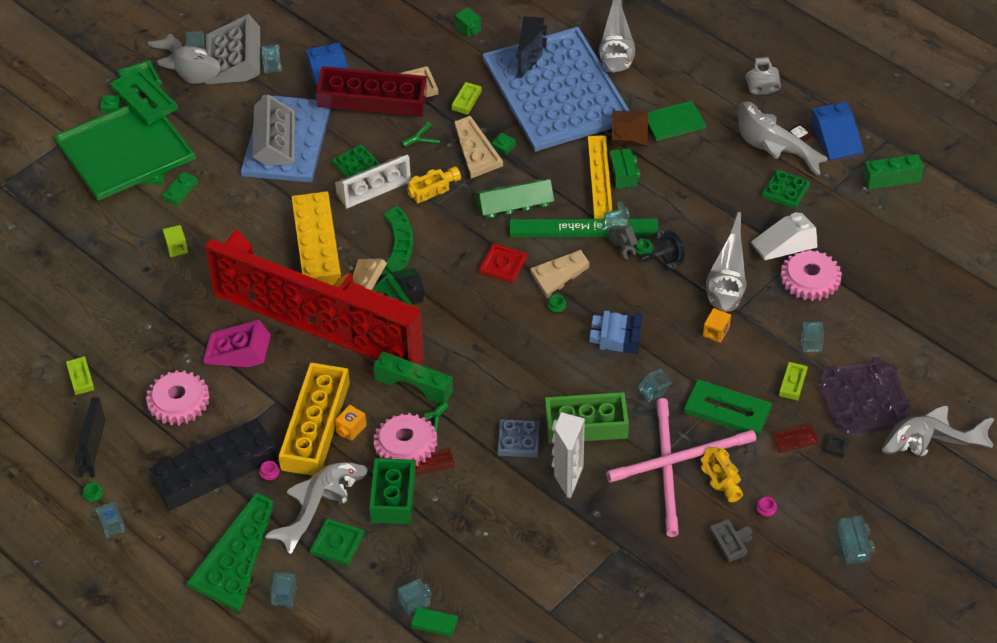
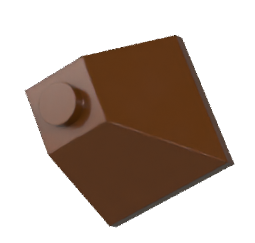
[612,111,648,147]

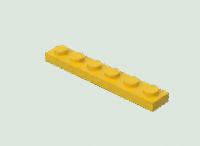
[588,136,613,219]

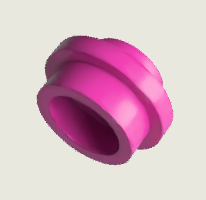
[259,461,280,480]
[756,497,777,517]

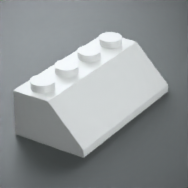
[335,155,411,209]
[552,412,585,498]

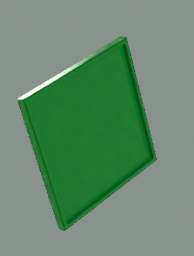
[53,97,196,201]

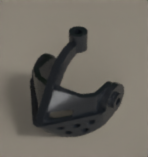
[641,230,685,270]

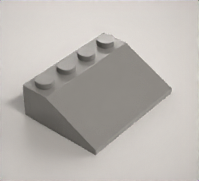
[205,14,260,84]

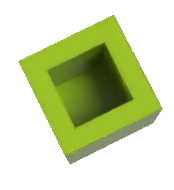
[163,225,188,257]

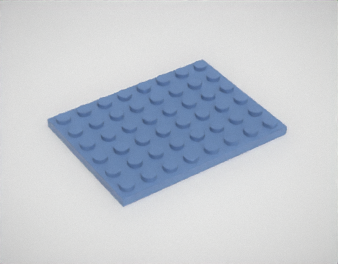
[482,27,630,151]

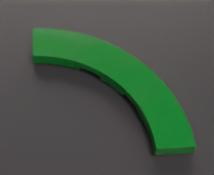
[377,205,413,281]

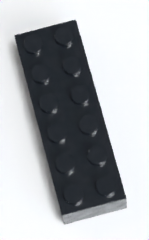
[148,418,278,511]

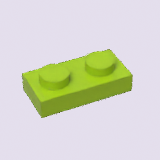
[452,82,482,115]
[66,357,94,395]
[779,362,808,401]

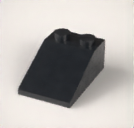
[518,16,547,78]

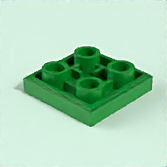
[332,144,380,178]
[762,170,810,210]

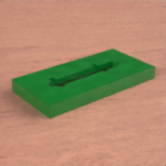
[110,67,178,125]
[684,379,772,437]

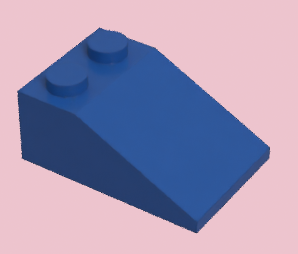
[306,43,348,89]
[811,102,864,161]

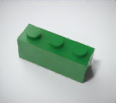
[863,154,924,190]

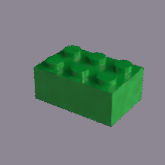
[370,458,416,524]

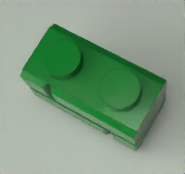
[609,148,640,189]

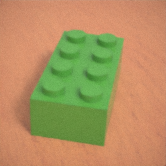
[545,392,629,444]

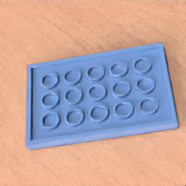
[241,95,331,183]

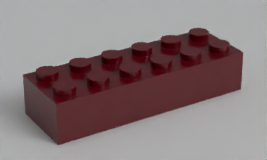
[316,66,427,117]

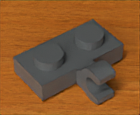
[608,225,638,259]
[710,519,753,562]

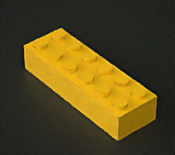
[292,191,341,285]
[279,363,350,476]

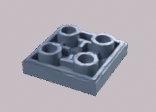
[498,420,540,457]

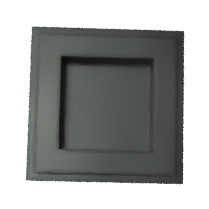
[824,433,850,458]

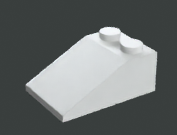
[751,213,817,260]

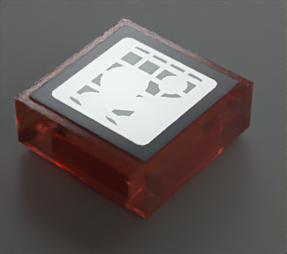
[787,123,812,142]

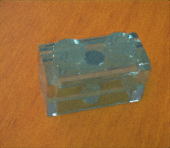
[837,516,875,564]

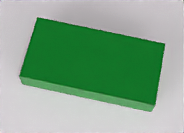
[411,607,458,638]

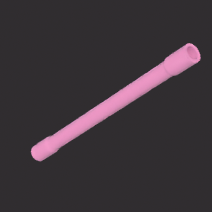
[656,398,679,537]
[606,430,756,483]

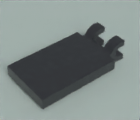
[74,397,106,478]

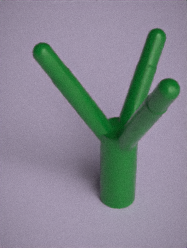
[401,121,440,148]
[424,402,448,433]

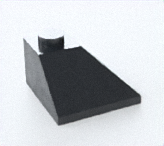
[378,268,425,304]

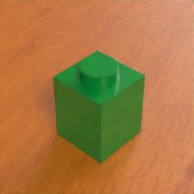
[455,8,481,38]

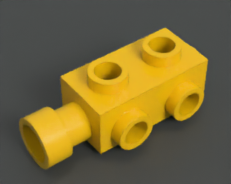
[407,166,461,204]
[700,447,743,502]

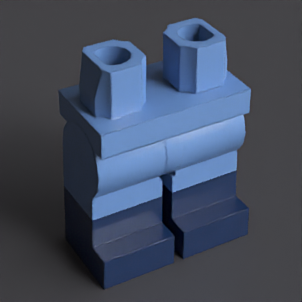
[590,311,643,354]

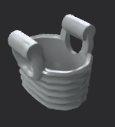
[745,57,781,95]

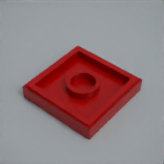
[479,243,528,284]

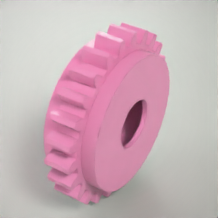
[781,250,842,301]
[146,370,210,425]
[374,413,437,466]

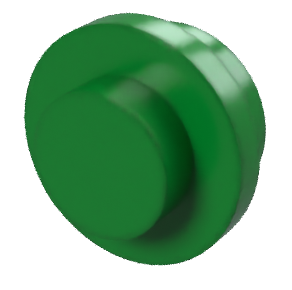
[634,239,653,256]
[547,294,566,312]
[83,482,103,502]

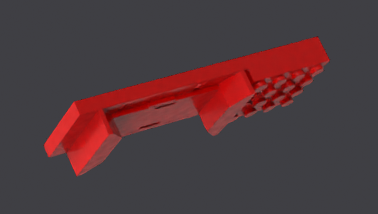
[205,229,424,365]

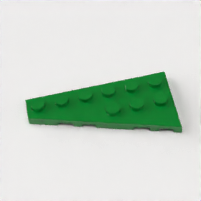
[187,492,274,614]

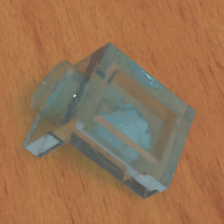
[604,201,630,231]

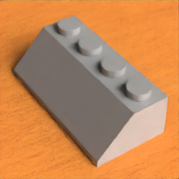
[252,94,295,165]

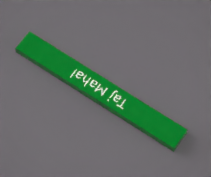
[510,219,658,238]

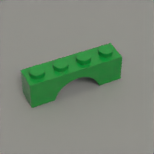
[374,351,453,404]

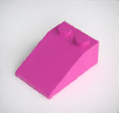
[203,320,271,367]

